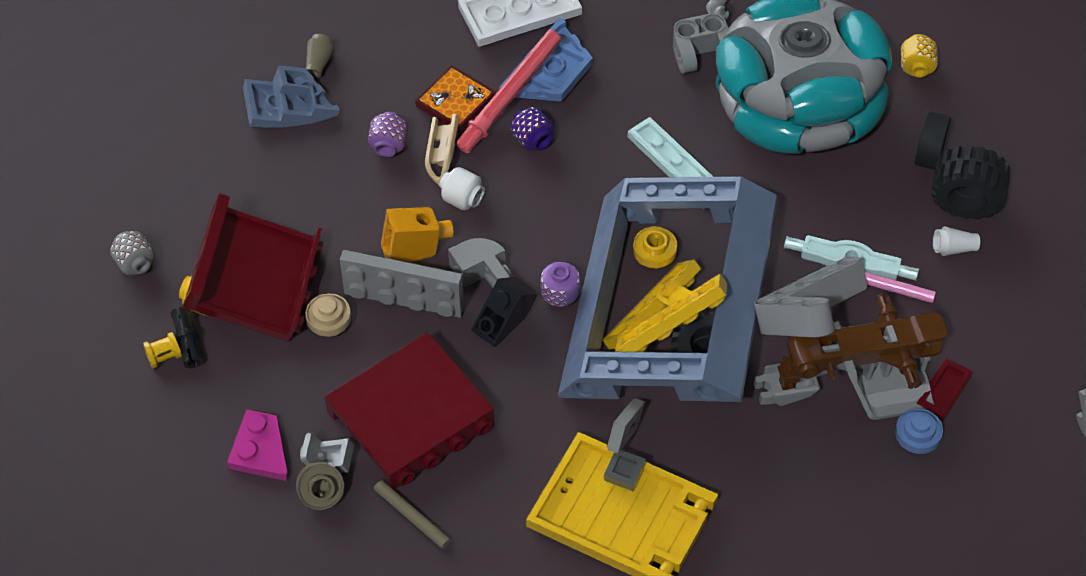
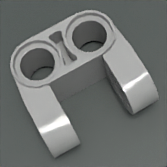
[673,13,729,74]

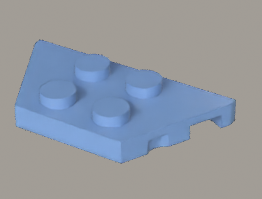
[499,17,593,102]

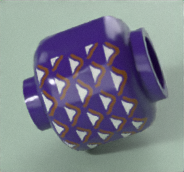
[511,107,554,150]

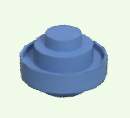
[895,408,943,454]

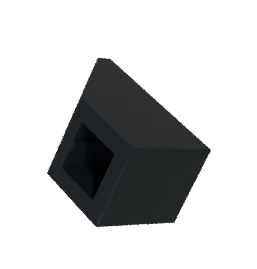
[471,277,539,347]

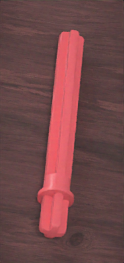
[456,30,561,153]

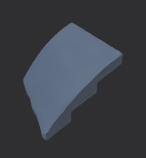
[242,65,340,128]

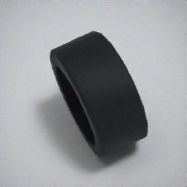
[914,111,951,170]

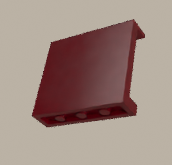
[183,193,324,342]
[325,332,495,490]

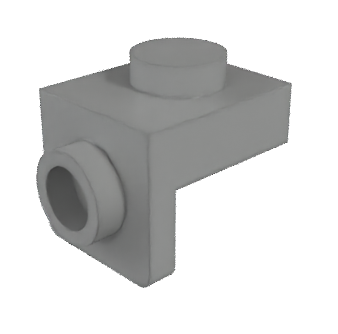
[300,433,354,473]

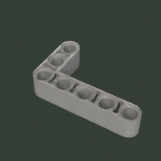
[754,257,868,337]

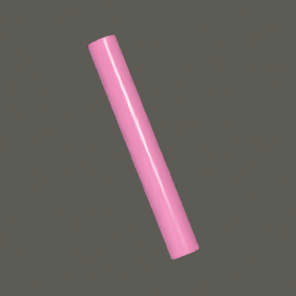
[865,272,936,303]

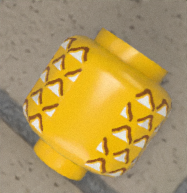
[901,34,938,78]

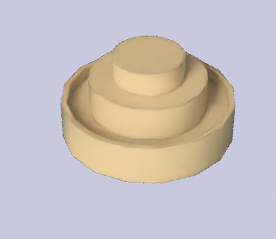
[305,293,351,337]

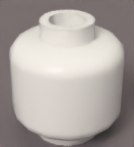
[439,167,485,211]

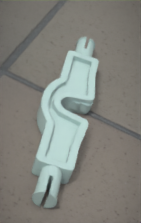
[784,235,919,281]

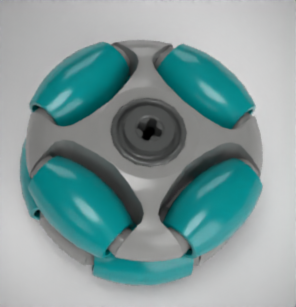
[715,0,892,154]

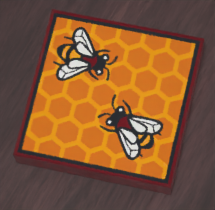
[415,65,496,133]

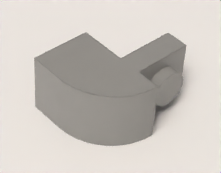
[448,238,512,288]

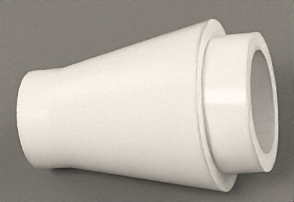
[933,226,980,256]

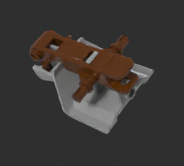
[754,293,948,420]

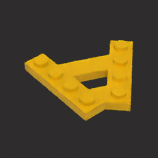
[602,260,727,352]

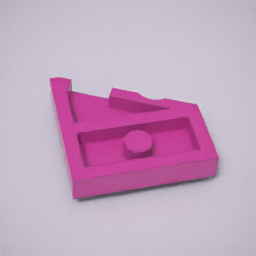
[227,409,288,481]

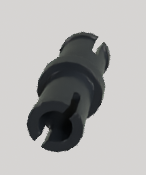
[170,306,204,369]

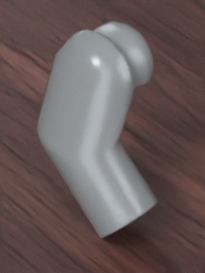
[706,0,729,20]

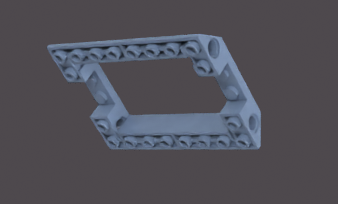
[558,177,778,402]

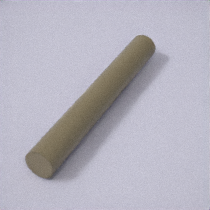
[374,480,451,549]

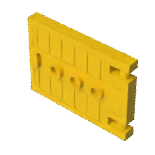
[526,432,718,576]

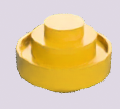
[633,226,677,269]

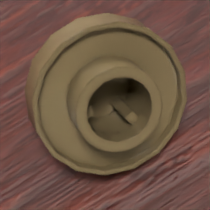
[296,461,344,510]

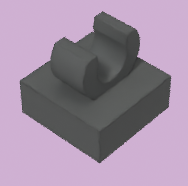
[604,450,646,491]

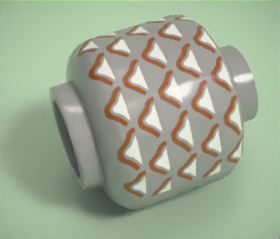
[110,231,155,275]

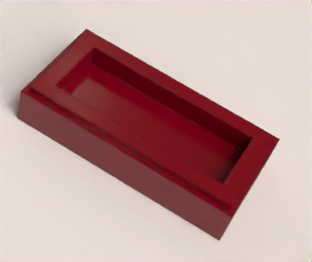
[916,358,973,421]

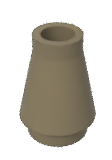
[306,34,335,78]

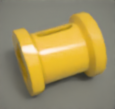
[143,332,182,369]

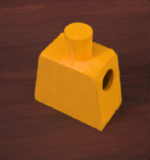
[381,207,453,263]

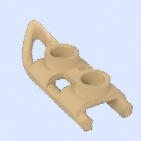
[425,114,459,185]

